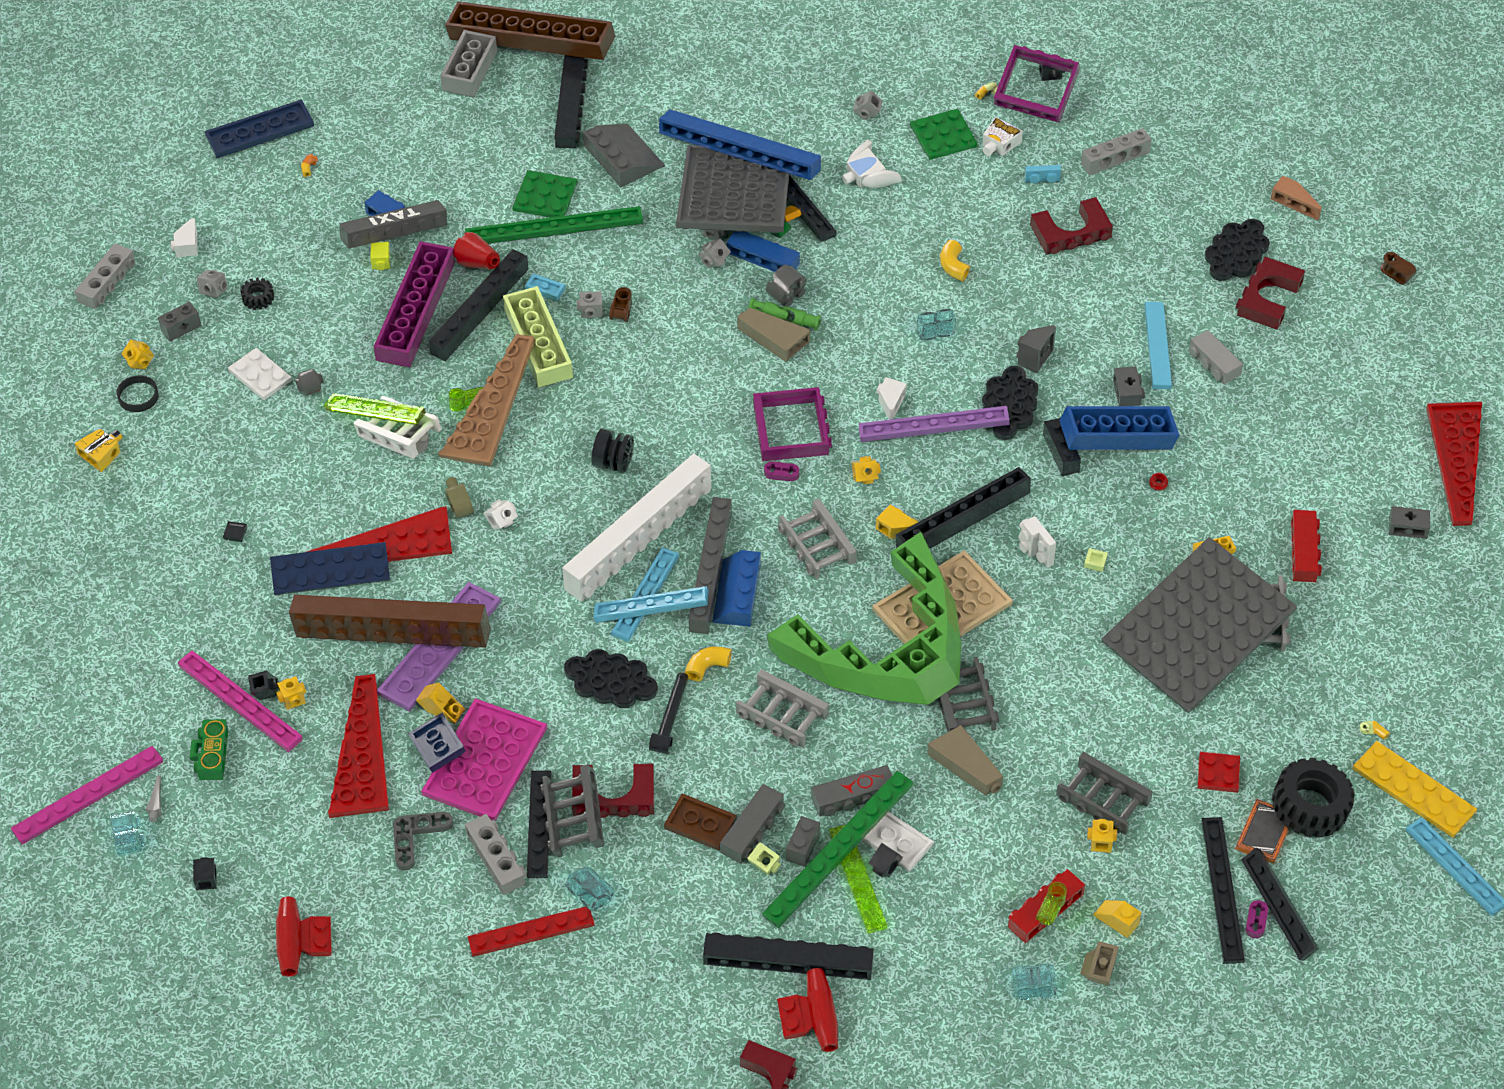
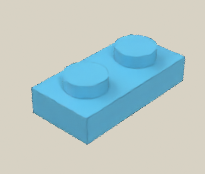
[1025,165,1061,183]
[525,273,565,301]

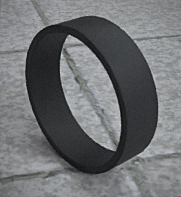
[117,375,159,412]

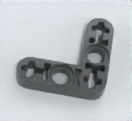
[393,811,453,871]

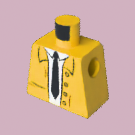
[74,429,123,472]

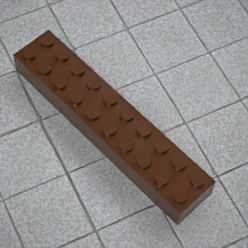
[445,1,616,60]
[289,594,491,648]

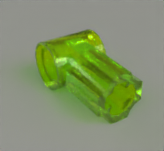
[448,387,483,412]
[1036,882,1067,926]

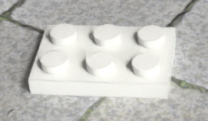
[228,348,292,400]

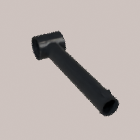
[649,672,689,754]

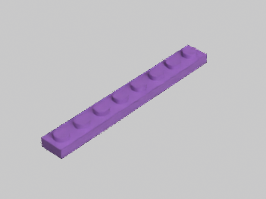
[858,406,1009,442]

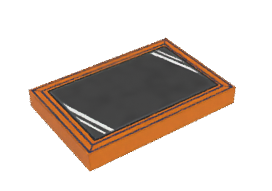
[1235,799,1289,864]

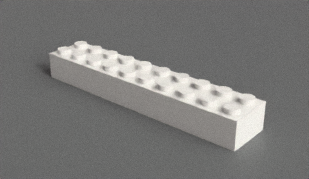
[562,453,711,602]

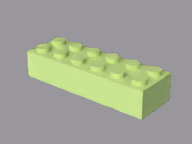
[503,286,573,388]

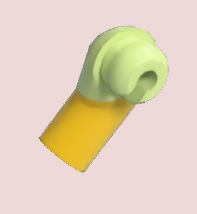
[975,82,998,100]
[1359,721,1390,740]

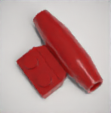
[276,896,332,977]
[777,968,838,1052]

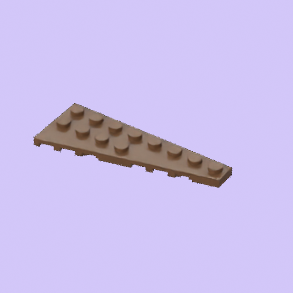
[438,334,535,466]

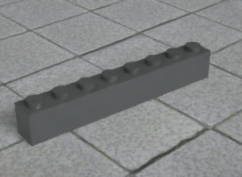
[689,497,732,634]

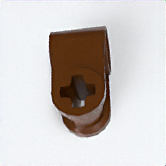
[1380,252,1417,285]
[609,287,632,322]

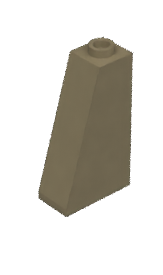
[737,308,810,362]
[927,725,1003,796]

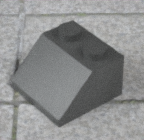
[1016,325,1056,373]

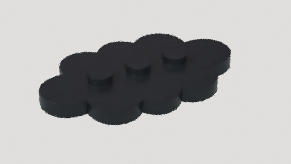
[1204,219,1270,281]
[982,366,1038,440]
[564,649,658,708]

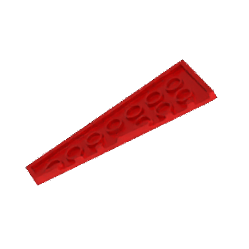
[1426,401,1482,526]
[306,506,452,562]
[328,674,389,818]

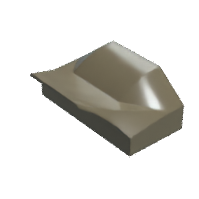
[1080,941,1119,986]

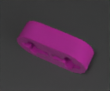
[764,461,799,481]
[1245,900,1268,939]

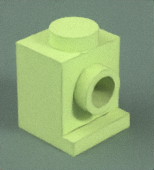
[748,842,781,875]

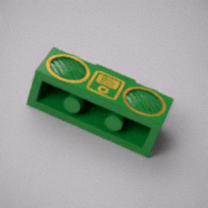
[189,719,229,780]

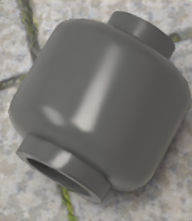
[295,369,324,395]

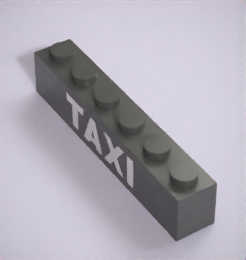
[339,200,447,249]

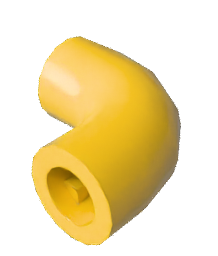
[940,239,970,282]
[684,646,732,682]

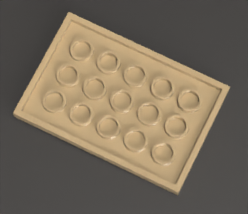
[872,550,1013,644]

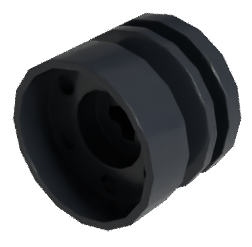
[591,428,634,473]

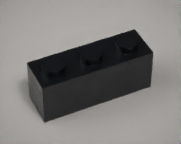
[1043,418,1081,476]

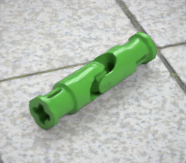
[748,298,822,331]

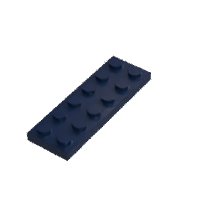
[204,99,314,158]
[270,542,390,595]

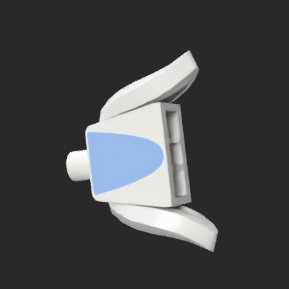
[842,139,902,189]

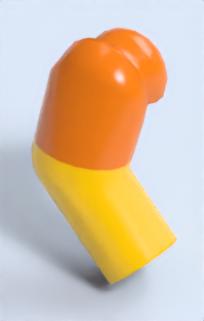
[301,154,318,177]

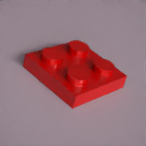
[1197,751,1240,793]

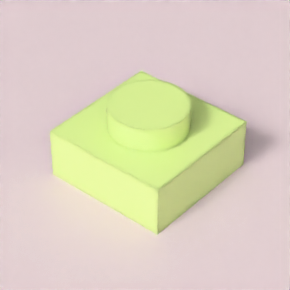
[1084,548,1108,572]

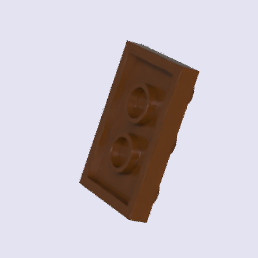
[664,793,737,851]

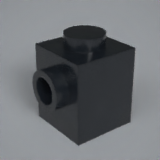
[248,670,279,700]

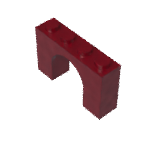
[1030,197,1113,255]
[1236,256,1306,330]
[572,763,654,818]
[740,1040,798,1089]

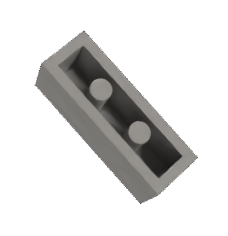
[1189,330,1243,385]

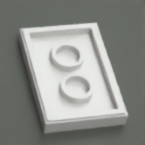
[861,812,934,872]

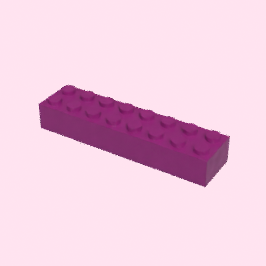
[373,241,455,367]

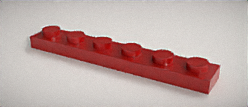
[467,906,595,957]

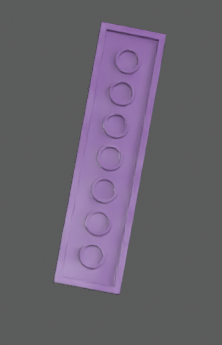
[377,582,501,712]

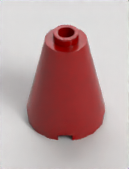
[453,232,500,269]

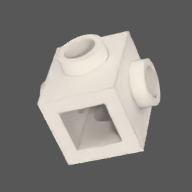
[484,499,518,529]

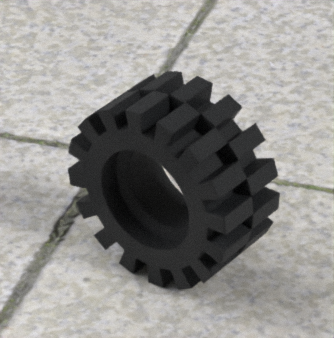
[240,277,274,310]

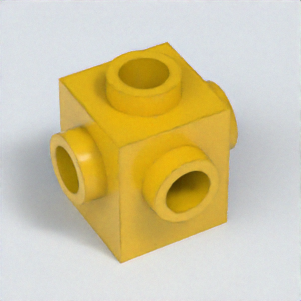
[121,339,154,369]
[851,456,881,484]
[276,676,307,710]
[1087,819,1117,853]

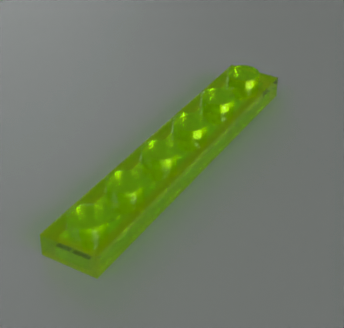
[324,393,426,425]
[829,824,887,934]

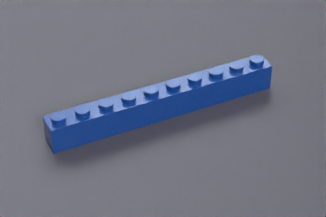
[659,109,821,180]

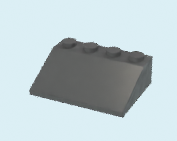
[583,124,665,187]

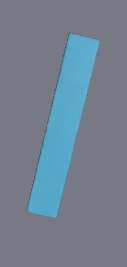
[1144,302,1172,389]
[611,547,679,642]
[594,586,709,623]
[1406,817,1504,916]

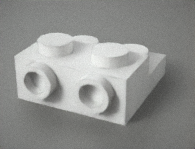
[1018,516,1056,568]

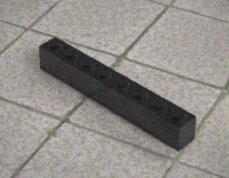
[554,55,589,149]
[429,249,529,362]
[896,467,1031,549]
[703,932,874,980]

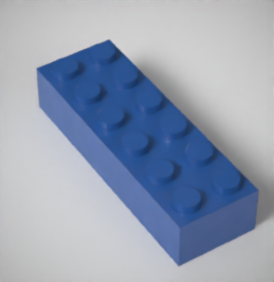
[1059,406,1180,450]

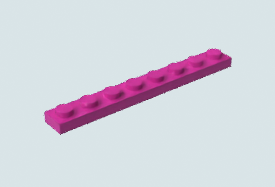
[178,650,303,752]
[11,745,163,845]

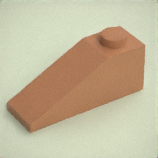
[1271,175,1322,220]

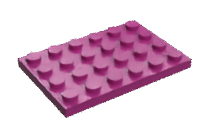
[421,698,547,821]

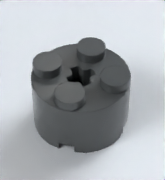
[766,264,807,307]

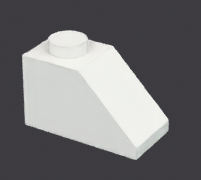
[171,218,198,257]
[877,377,906,420]

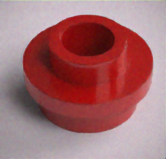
[1149,473,1168,491]

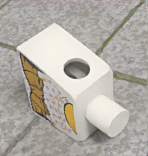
[983,117,1023,156]

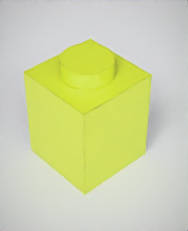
[370,242,390,270]

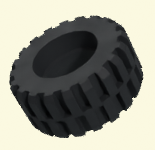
[1272,758,1355,838]

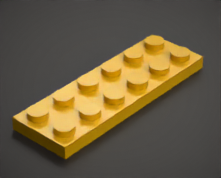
[1352,741,1477,838]

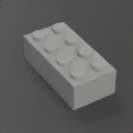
[440,30,497,97]

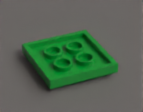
[910,108,978,160]
[512,170,578,218]

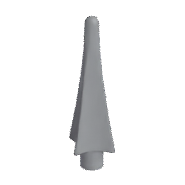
[146,775,161,823]

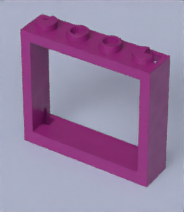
[994,45,1080,123]
[753,387,832,462]

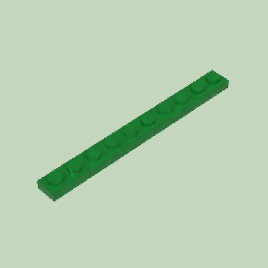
[465,206,643,244]
[762,770,913,928]

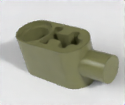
[445,477,474,519]

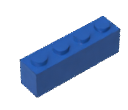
[727,231,800,272]

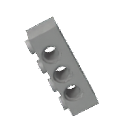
[1081,128,1152,175]
[74,244,135,309]
[465,814,527,895]

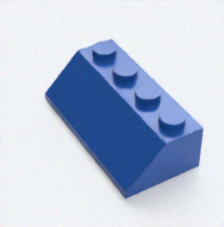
[712,550,761,627]

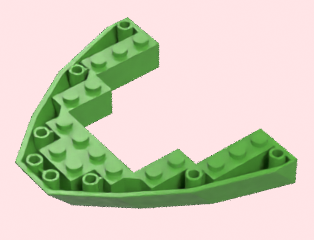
[767,532,961,705]

